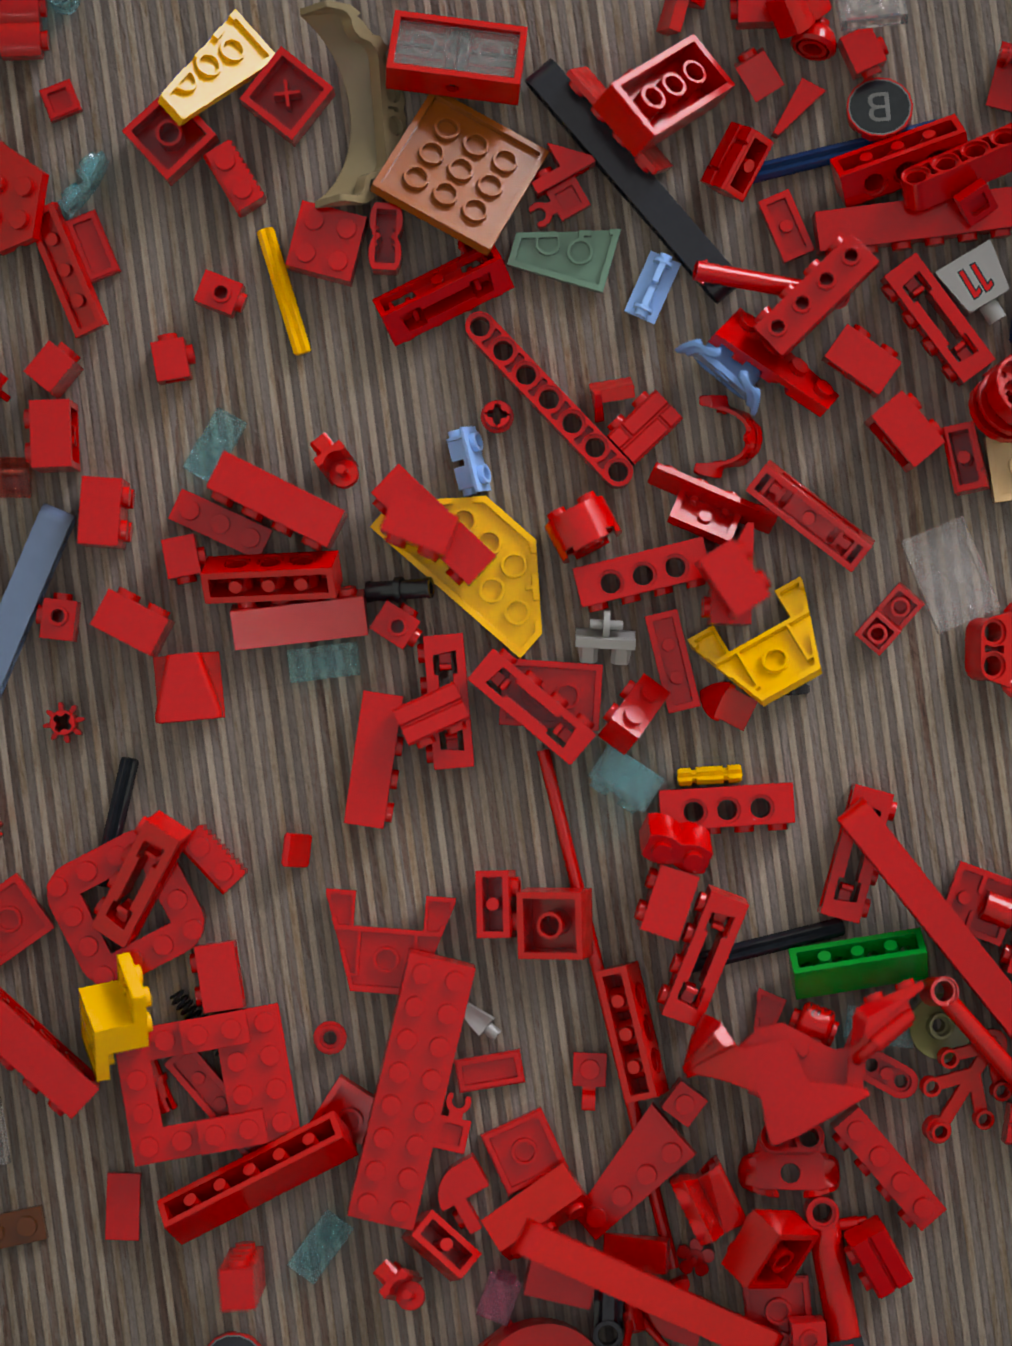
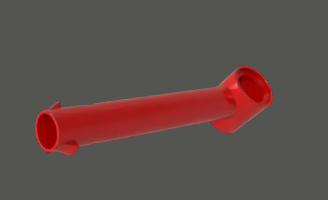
[693,259,850,310]
[919,976,1012,1088]

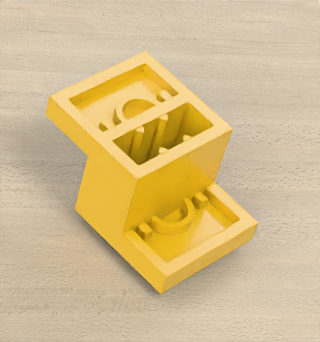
[78,952,153,1082]

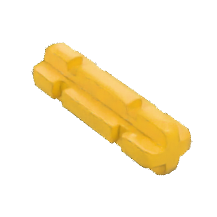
[677,764,742,786]

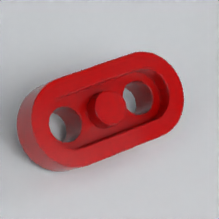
[864,1051,918,1099]

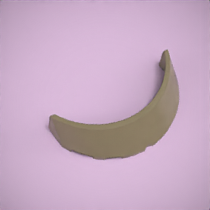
[300,0,406,208]

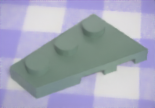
[507,229,621,294]

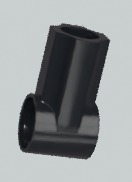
[593,1289,623,1346]

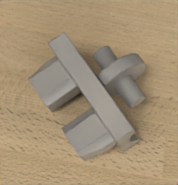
[575,610,636,665]

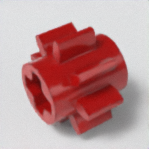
[43,702,86,743]

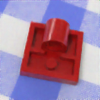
[945,860,1012,947]

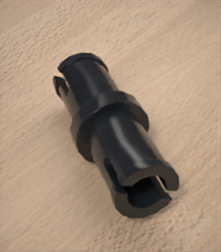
[364,577,435,603]

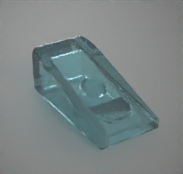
[287,642,361,683]

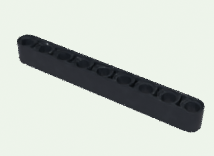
[525,58,736,304]

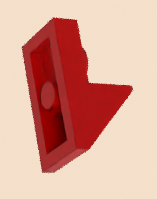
[531,143,596,199]

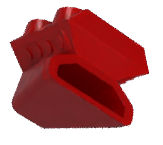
[153,651,226,724]
[669,1155,746,1246]

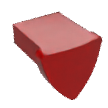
[656,0,706,36]
[589,377,635,423]
[700,682,758,731]

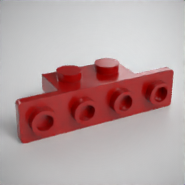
[647,462,778,545]

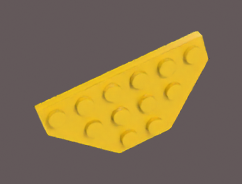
[370,495,542,659]

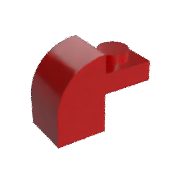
[438,1152,489,1235]

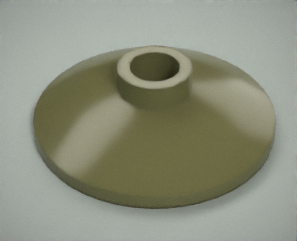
[909,993,970,1060]

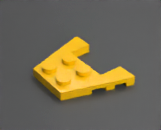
[687,577,822,706]

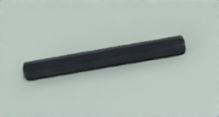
[692,918,845,973]

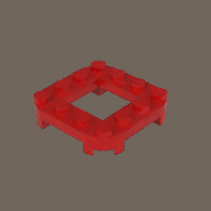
[47,830,206,984]

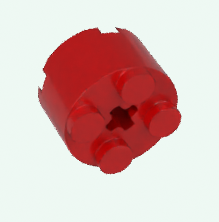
[544,491,622,564]

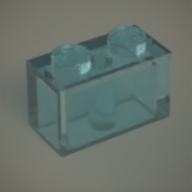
[587,744,666,815]

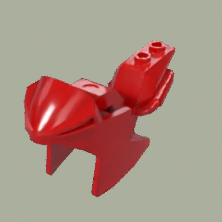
[682,978,925,1145]

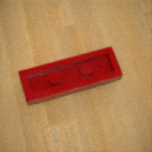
[168,488,273,555]
[644,609,701,714]

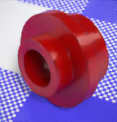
[313,1021,347,1055]

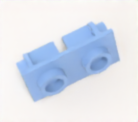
[624,251,681,324]
[446,426,491,497]

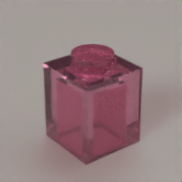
[476,1269,521,1326]

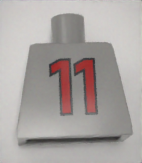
[933,239,1009,326]

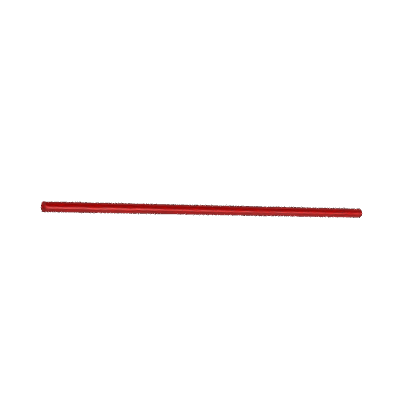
[537,749,680,1270]

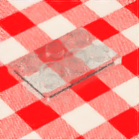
[900,516,1001,634]

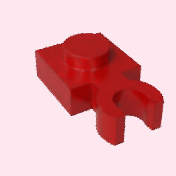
[528,176,591,229]
[433,1092,471,1154]

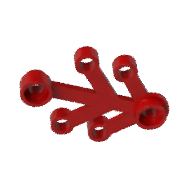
[919,1028,1012,1144]

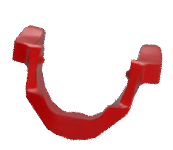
[693,395,763,478]

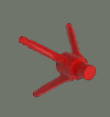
[622,1302,670,1346]

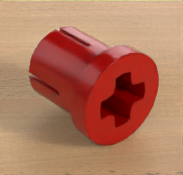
[481,400,514,434]

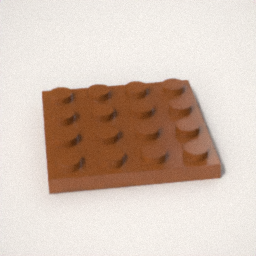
[370,94,550,256]

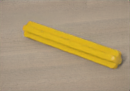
[257,227,311,356]

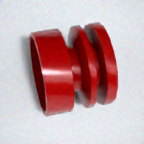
[968,356,1012,443]

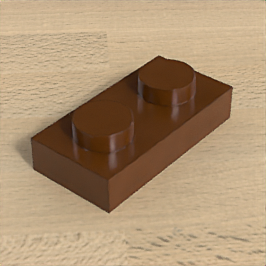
[0,1204,49,1249]

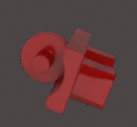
[309,432,359,489]
[373,1259,426,1311]

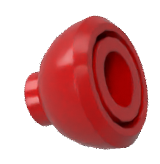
[790,17,837,61]

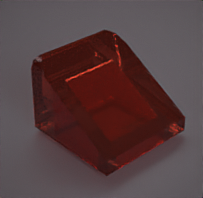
[0,457,32,498]

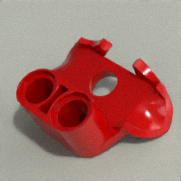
[965,602,1012,698]
[737,1125,841,1199]

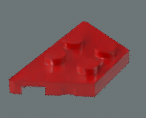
[0,140,49,256]

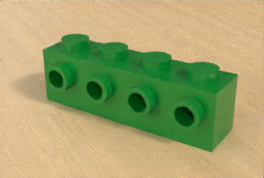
[788,927,928,1000]

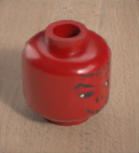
[788,1001,840,1047]

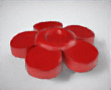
[676,1238,715,1276]

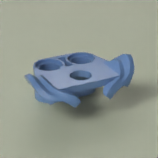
[675,339,761,416]

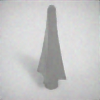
[464,1002,501,1041]

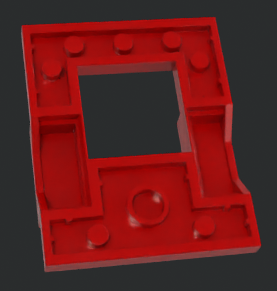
[115,1003,300,1167]

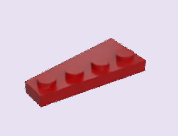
[708,307,840,417]
[577,1102,697,1240]

